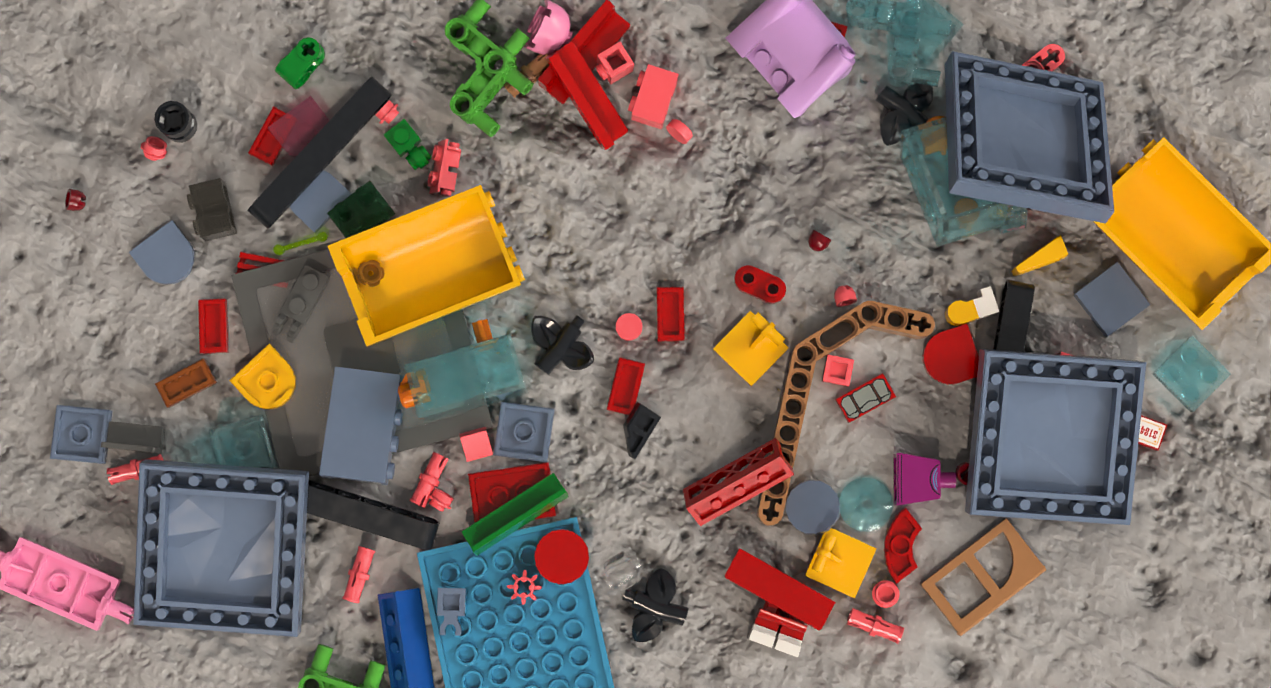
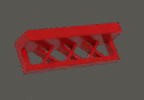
[683,438,794,526]

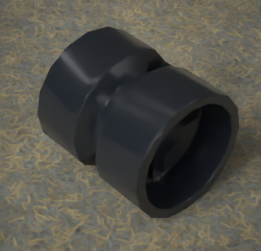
[154,101,197,143]

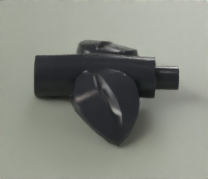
[875,83,933,146]
[531,315,594,375]
[622,568,689,642]

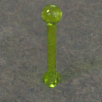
[273,232,328,256]

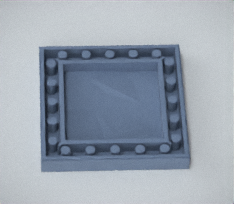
[945,51,1114,224]
[965,349,1146,525]
[133,459,309,637]

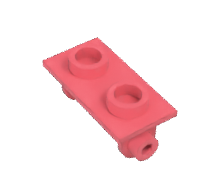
[428,139,461,197]

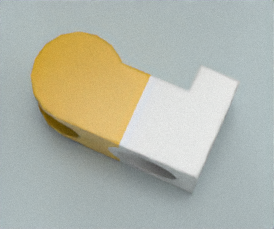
[944,286,999,326]

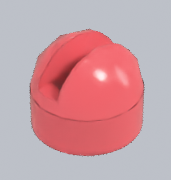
[834,285,857,307]

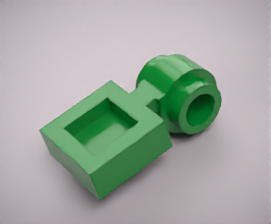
[384,119,432,170]

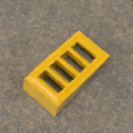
[1011,235,1068,277]

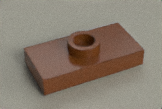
[155,359,217,408]

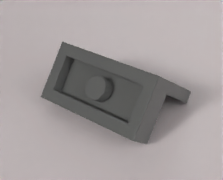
[101,421,165,454]

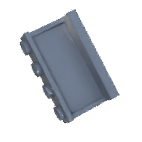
[319,367,403,485]

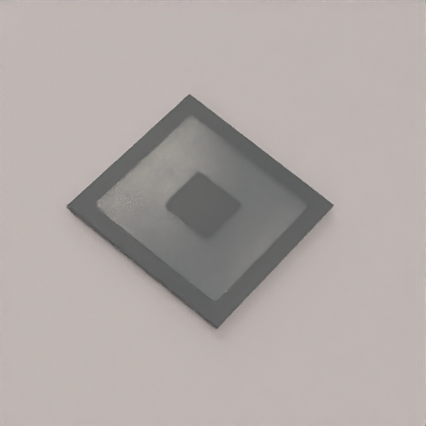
[231,249,493,476]

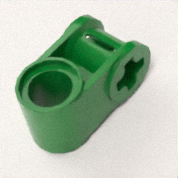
[275,37,325,89]

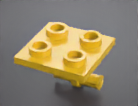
[713,311,789,387]
[804,528,877,598]

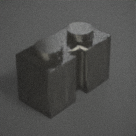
[187,178,237,241]

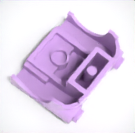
[725,0,856,118]

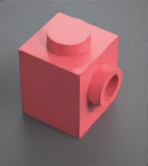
[595,42,634,85]

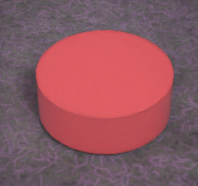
[666,119,693,144]
[616,313,643,341]

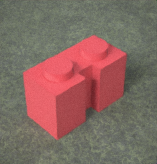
[628,64,679,130]

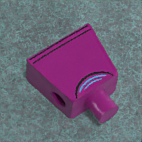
[893,453,956,506]

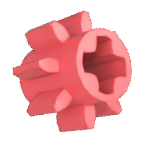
[507,570,542,605]

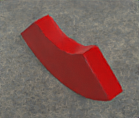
[884,507,922,584]

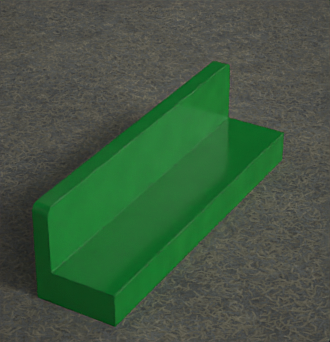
[462,473,569,556]

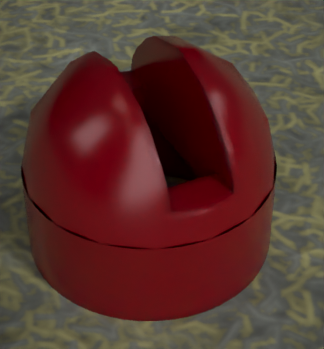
[65,189,86,211]
[808,229,831,252]
[955,462,969,485]

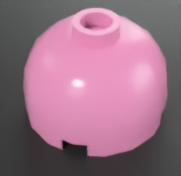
[524,0,573,55]

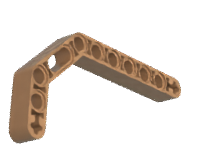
[757,301,935,526]

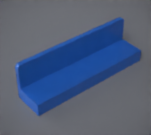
[378,588,434,688]

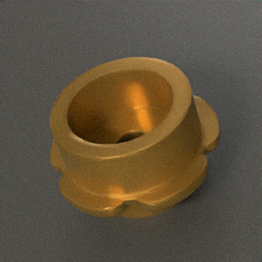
[358,260,385,287]

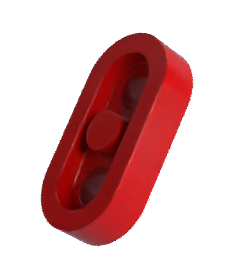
[734,265,786,304]

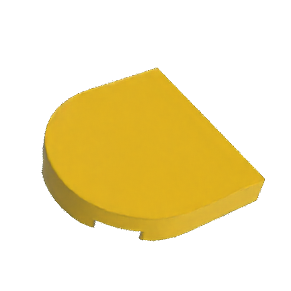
[229,344,296,409]

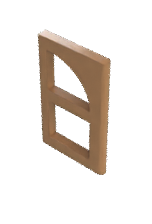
[920,518,1046,637]

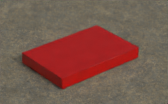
[468,462,556,523]

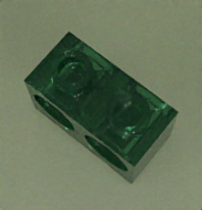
[327,181,395,238]

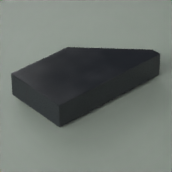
[623,402,661,459]

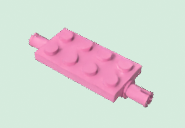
[0,537,134,631]

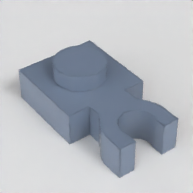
[437,588,466,636]

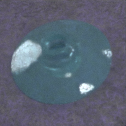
[839,478,893,532]

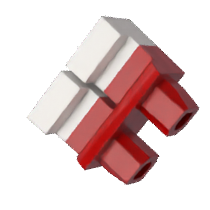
[747,601,808,657]

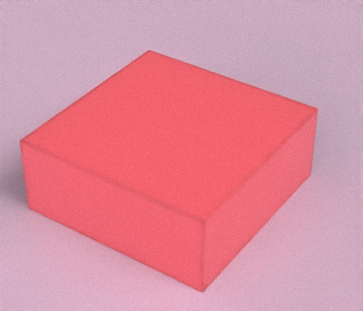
[822,355,854,387]
[460,427,493,462]

